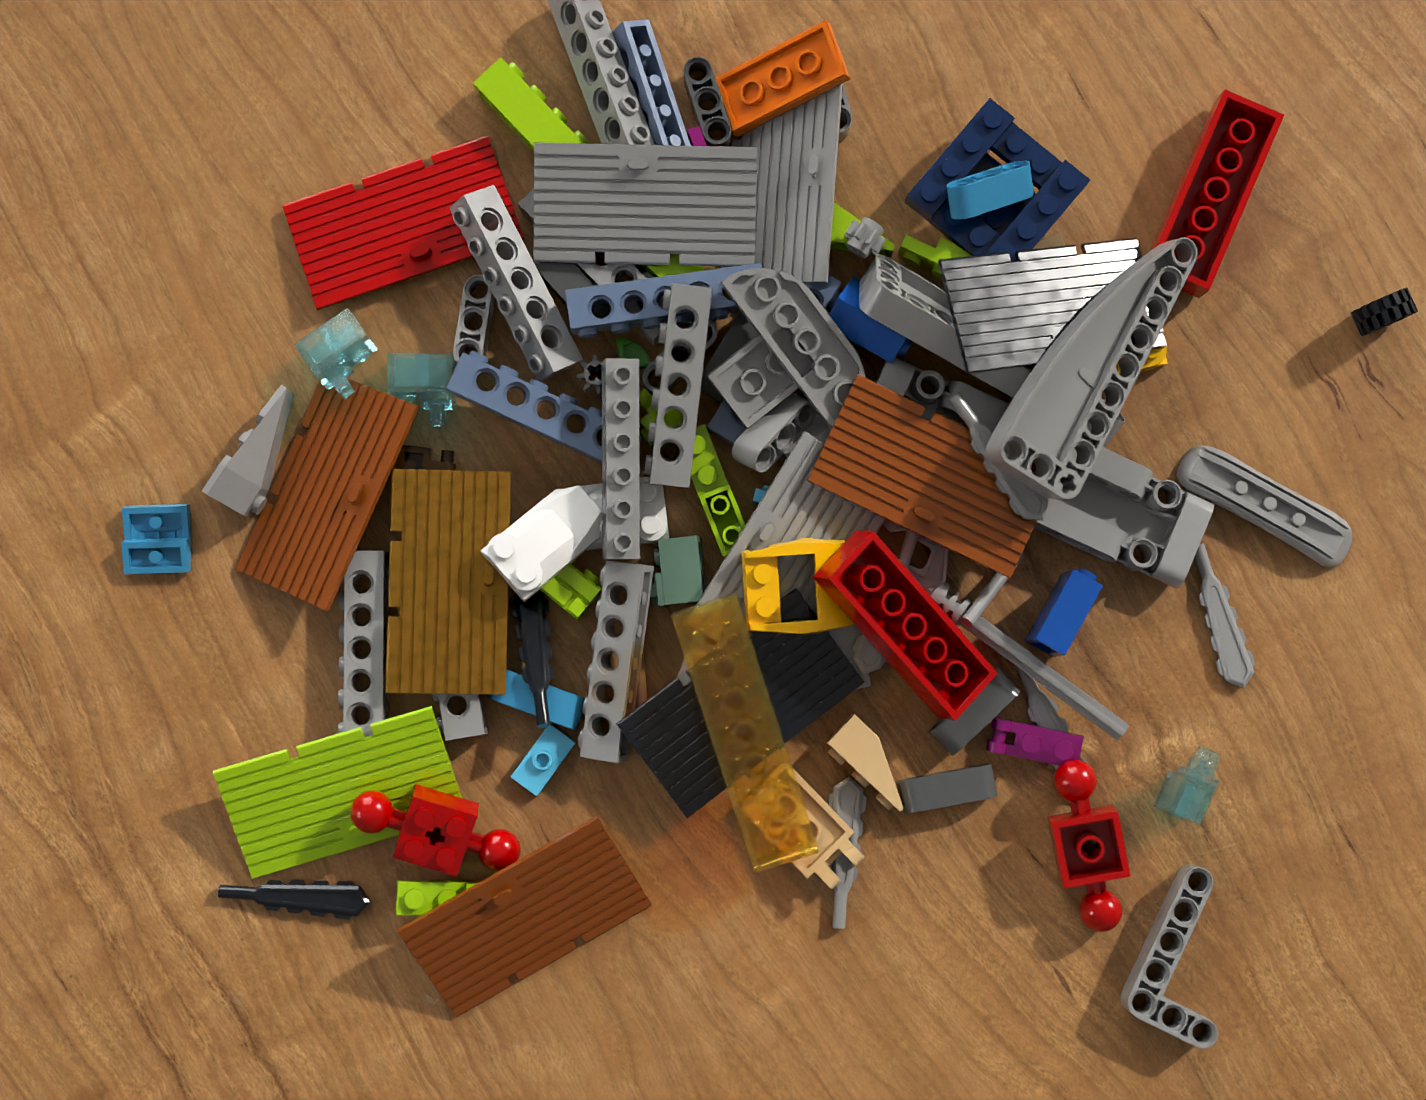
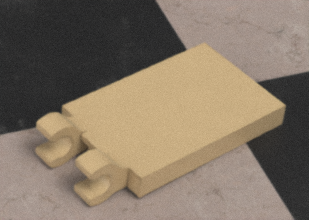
[739,761,865,889]

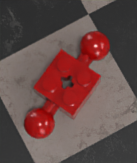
[1047,759,1131,932]
[350,784,521,877]

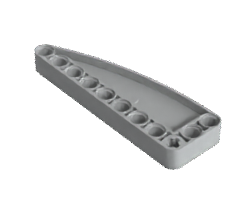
[986,238,1198,500]
[859,254,1125,447]

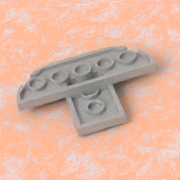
[706,268,865,429]

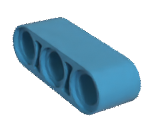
[946,161,1034,219]
[488,669,585,730]

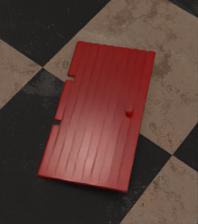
[282,135,525,310]

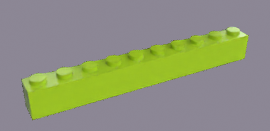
[473,57,712,278]

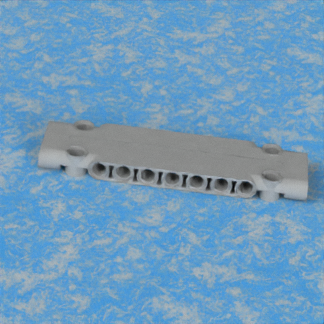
[875,358,1214,589]

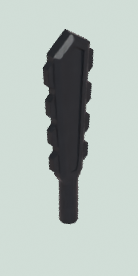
[511,590,553,728]
[218,880,371,919]

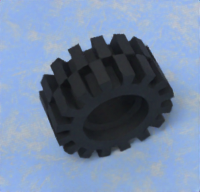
[1351,288,1418,336]

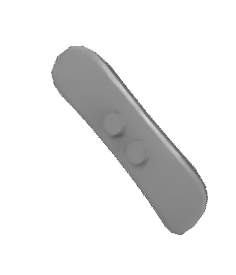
[1176,445,1353,567]

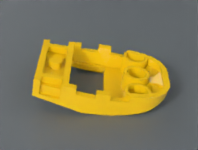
[741,538,854,635]

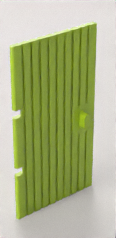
[213,706,462,879]

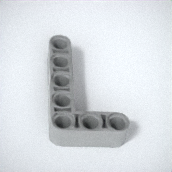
[1120,864,1218,1049]

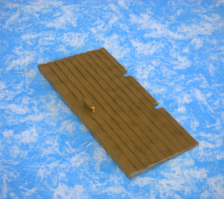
[385,469,511,695]

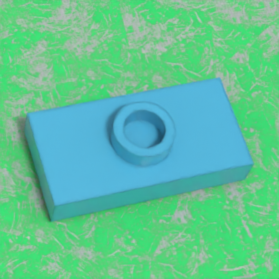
[511,724,576,796]

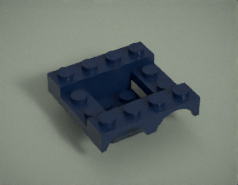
[904,98,1090,262]

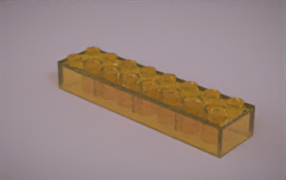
[671,592,819,873]

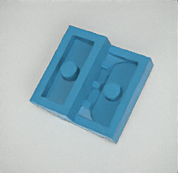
[121,504,192,574]

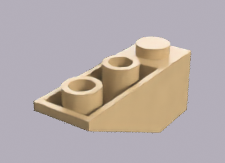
[826,714,903,812]

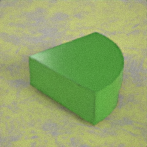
[616,338,651,369]

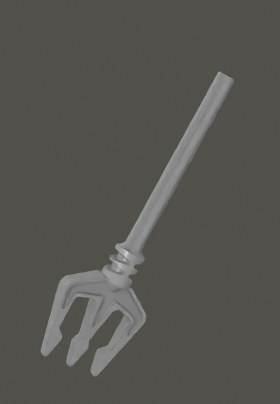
[883,519,1129,741]

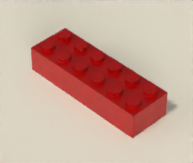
[1150,89,1284,298]
[812,531,998,721]

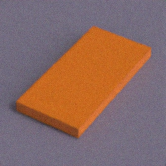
[716,20,851,137]

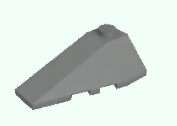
[202,385,294,519]

